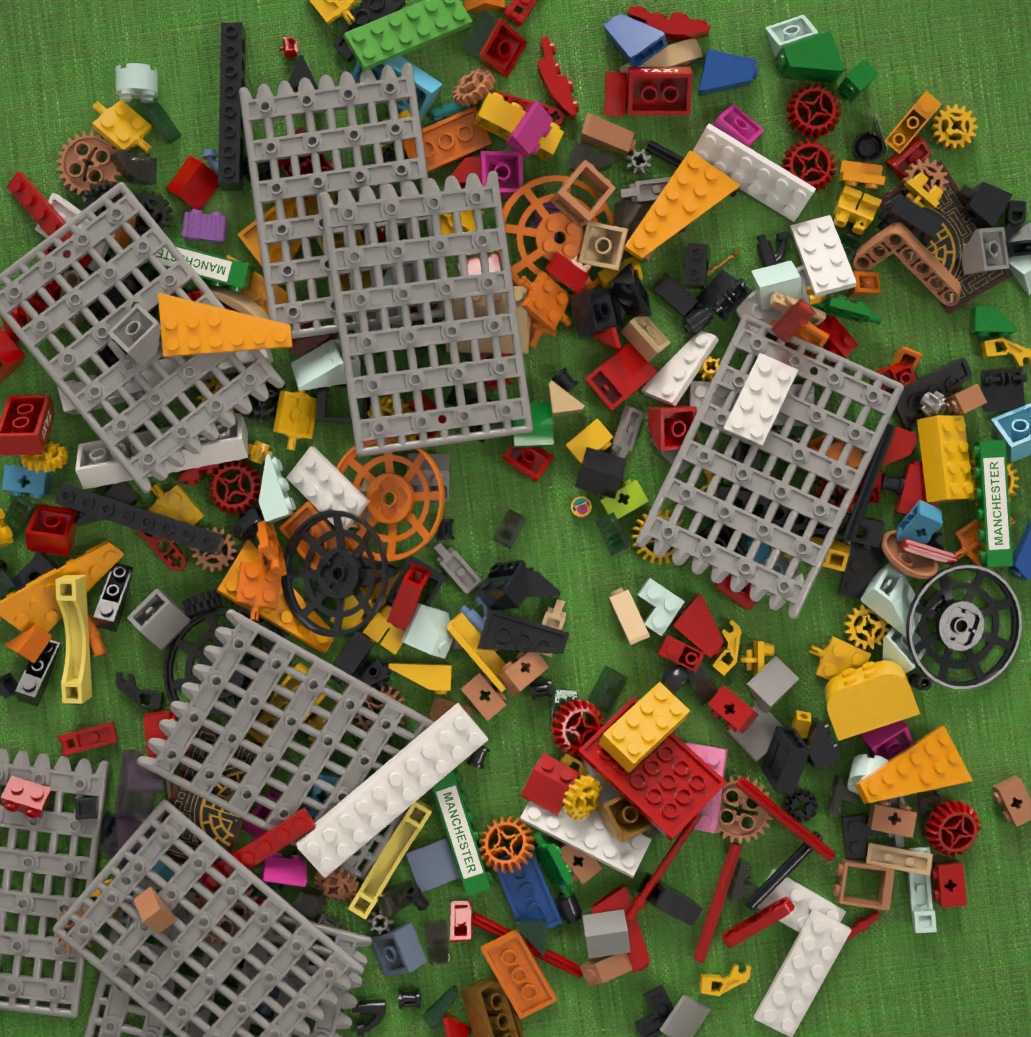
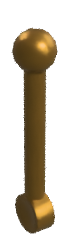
[708,250,740,278]

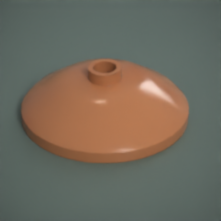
[881,530,938,579]

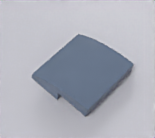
[405,838,461,892]

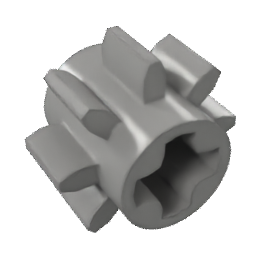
[626,149,651,175]
[920,391,947,417]
[368,907,394,935]

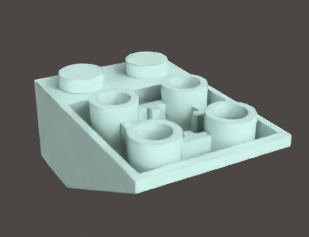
[291,339,361,391]
[259,454,296,523]
[860,563,922,637]

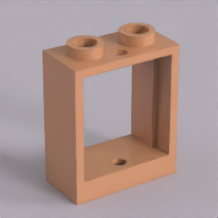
[550,160,616,229]
[833,858,895,911]

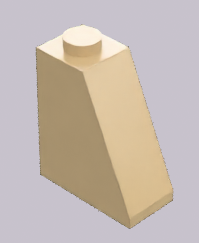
[608,587,650,645]

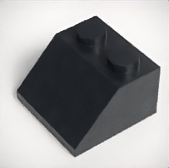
[569,288,624,338]

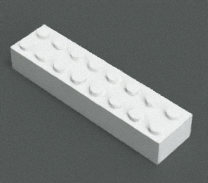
[75,413,248,489]

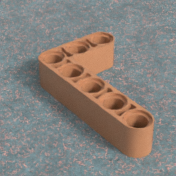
[853,222,962,306]

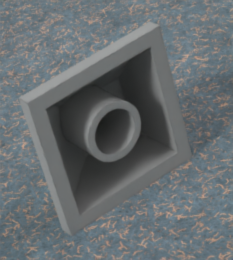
[961,227,1010,275]
[108,303,161,367]

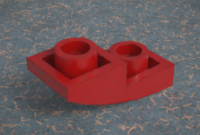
[603,71,627,117]
[868,362,917,390]
[178,463,222,486]

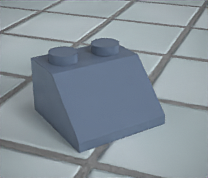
[371,923,427,977]

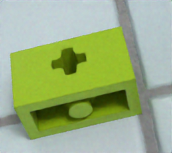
[600,479,649,522]

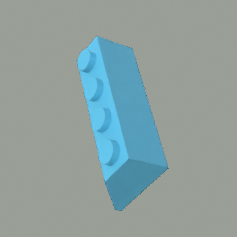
[352,56,442,122]
[991,403,1031,462]

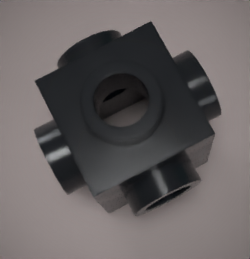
[357,658,392,690]

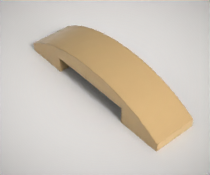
[619,38,703,85]
[199,286,270,320]

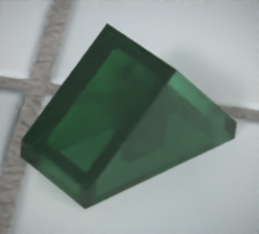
[514,918,547,956]

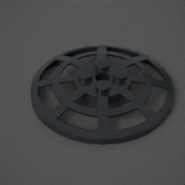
[281,510,389,637]
[906,564,1022,689]
[163,610,275,731]

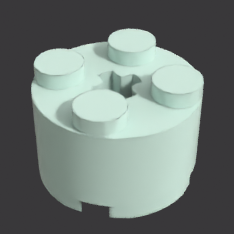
[115,63,158,103]
[847,754,888,795]

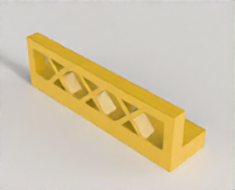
[446,612,506,692]

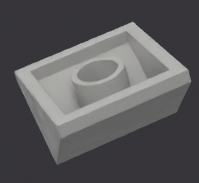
[747,656,799,714]
[582,909,630,958]

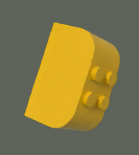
[824,660,920,741]

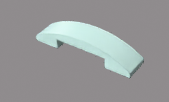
[908,847,937,933]

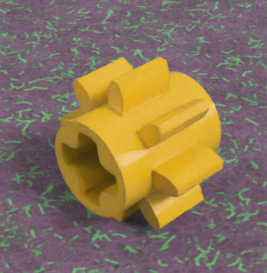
[698,356,720,382]
[248,440,273,465]

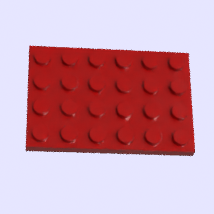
[577,697,727,841]

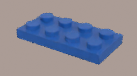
[497,848,563,939]

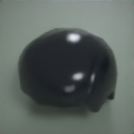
[852,131,885,164]
[661,665,690,695]

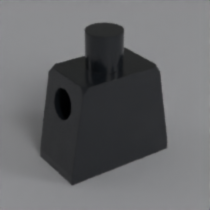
[958,182,1013,229]

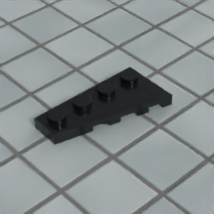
[333,0,406,62]
[888,357,973,430]
[477,609,569,654]

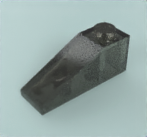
[612,200,647,263]

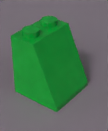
[775,30,844,83]

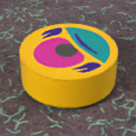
[571,496,592,517]

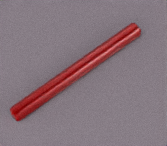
[736,777,835,861]
[693,842,742,963]
[472,913,583,978]

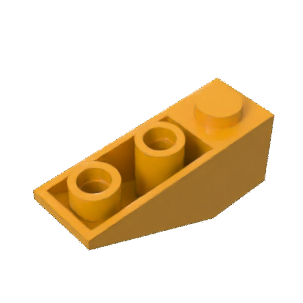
[885,91,942,154]

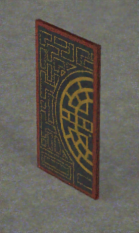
[879,161,1012,314]
[161,726,263,866]

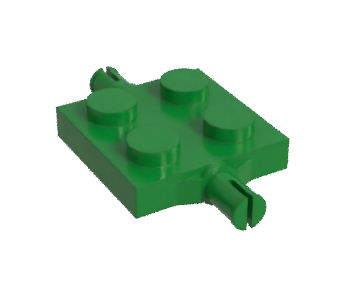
[811,296,882,325]
[532,831,574,898]

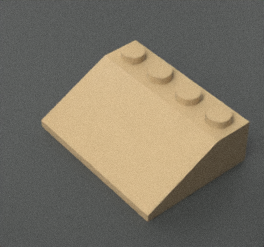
[446,286,531,354]

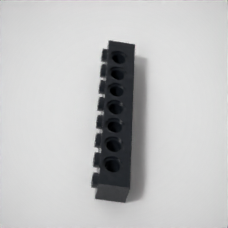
[218,22,246,191]
[55,483,226,555]
[717,484,885,550]

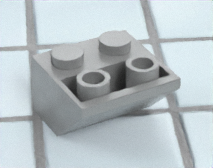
[407,453,450,501]
[127,588,191,651]

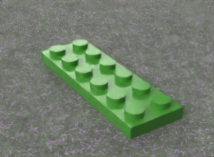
[344,0,473,71]

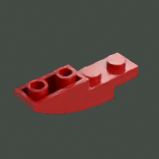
[627,6,711,41]
[537,36,579,121]

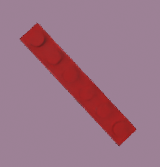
[6,171,93,269]
[200,807,316,893]

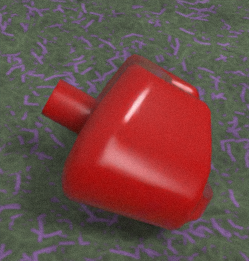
[279,37,298,59]

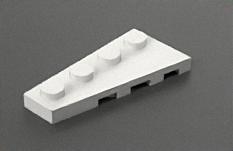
[641,330,719,407]

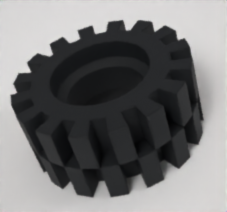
[182,589,223,617]

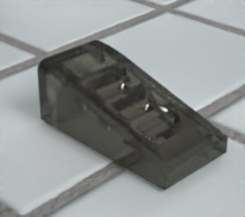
[916,790,942,837]

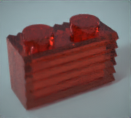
[771,298,817,343]

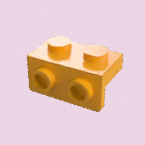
[838,160,885,189]

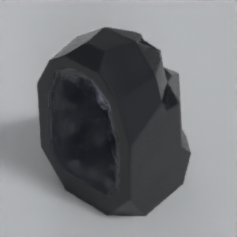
[233,506,265,541]

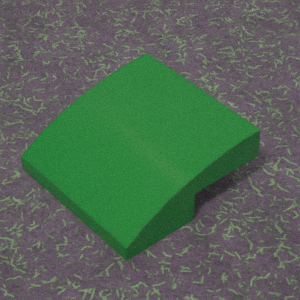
[511,402,554,448]

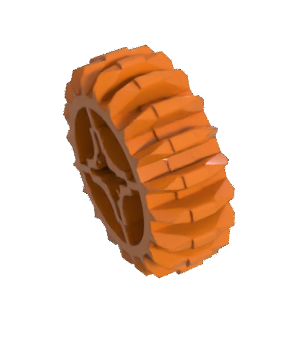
[479,816,535,874]

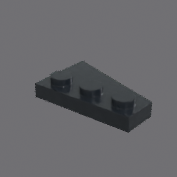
[838,534,885,599]

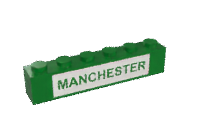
[129,235,255,293]
[972,440,1013,568]
[432,769,494,896]

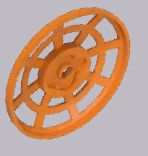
[497,175,616,297]
[336,437,445,562]

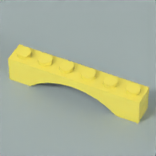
[55,575,92,704]
[348,799,433,920]

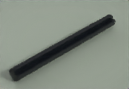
[842,424,896,542]

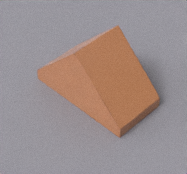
[133,886,177,934]

